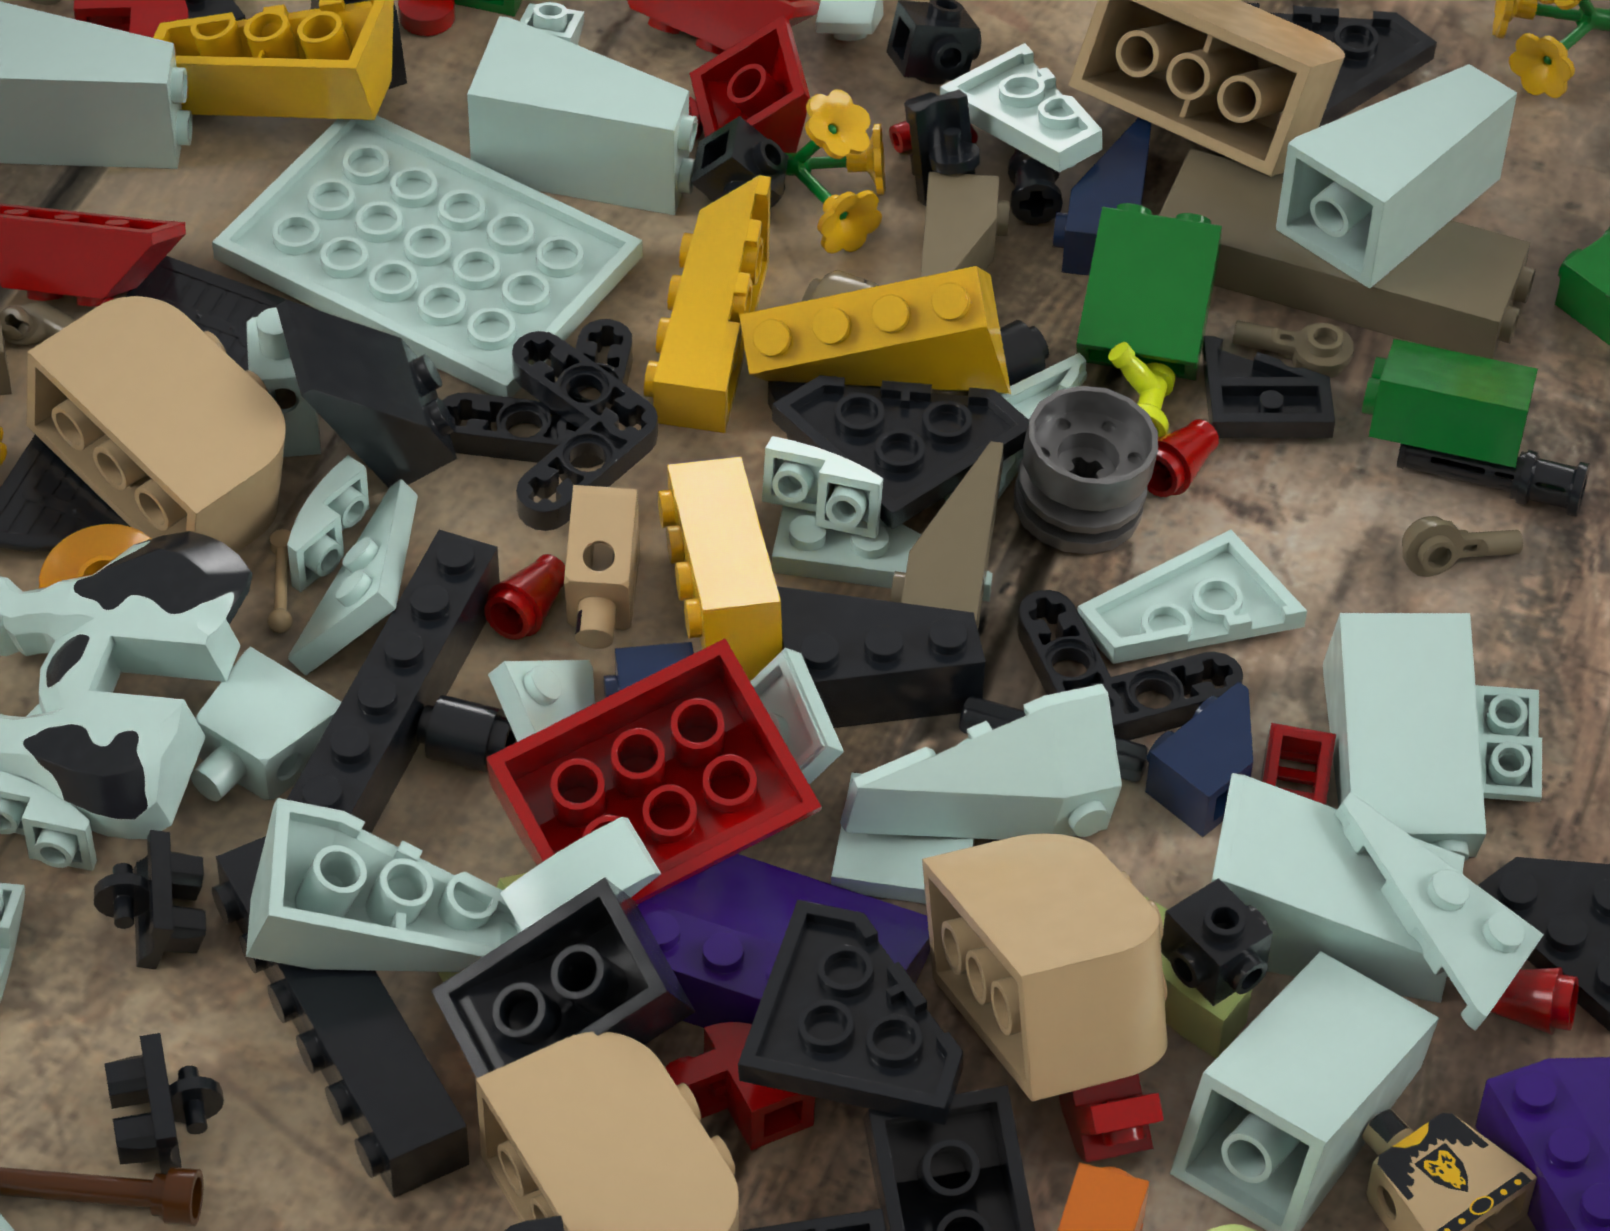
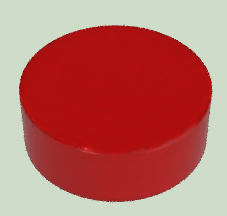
[398,0,455,36]

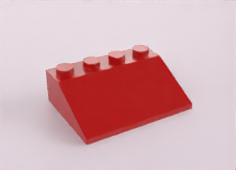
[486,638,822,905]

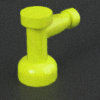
[1108,342,1176,438]

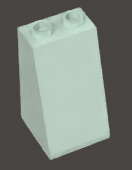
[0,1,193,169]
[467,16,698,215]
[1276,64,1517,289]
[1323,613,1487,862]
[1212,773,1465,1003]
[1170,951,1439,1231]

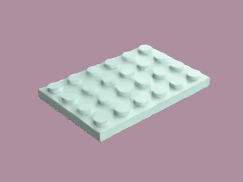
[212,116,643,398]

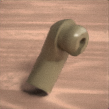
[0,302,76,346]

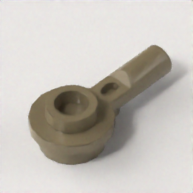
[1232,320,1354,378]
[1402,516,1523,577]

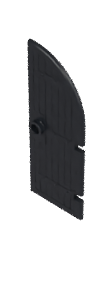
[0,256,290,552]

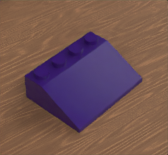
[638,854,930,1028]
[1475,1057,1610,1231]

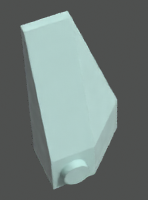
[840,684,1122,840]
[246,798,522,972]

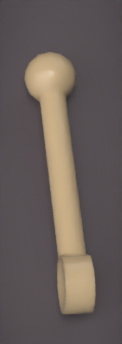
[267,529,293,633]

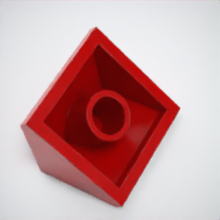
[689,15,810,153]

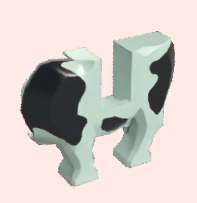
[0,531,253,839]

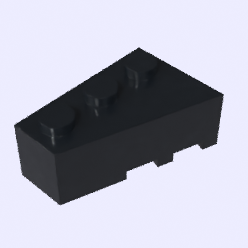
[777,586,986,728]

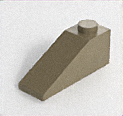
[921,172,1010,277]
[890,441,1003,629]

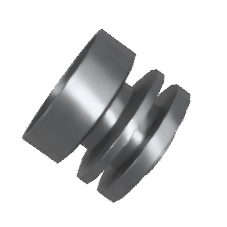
[1014,386,1158,554]

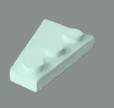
[940,43,1103,173]
[1077,529,1307,664]

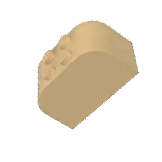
[1068,0,1345,177]
[26,296,286,553]
[922,833,1168,1102]
[476,1032,739,1231]

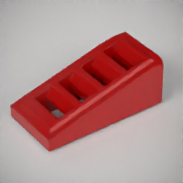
[1261,723,1336,805]

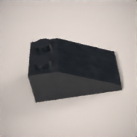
[276,300,457,488]
[431,877,695,1078]
[863,1085,1035,1231]

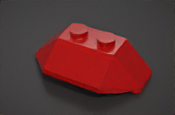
[627,0,820,55]
[0,203,186,306]

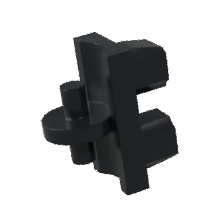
[904,89,981,207]
[94,830,206,969]
[104,1033,224,1174]

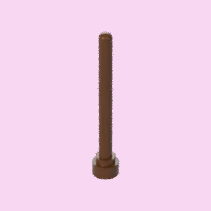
[0,1167,204,1226]

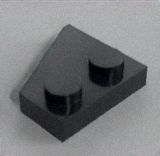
[1202,336,1335,438]

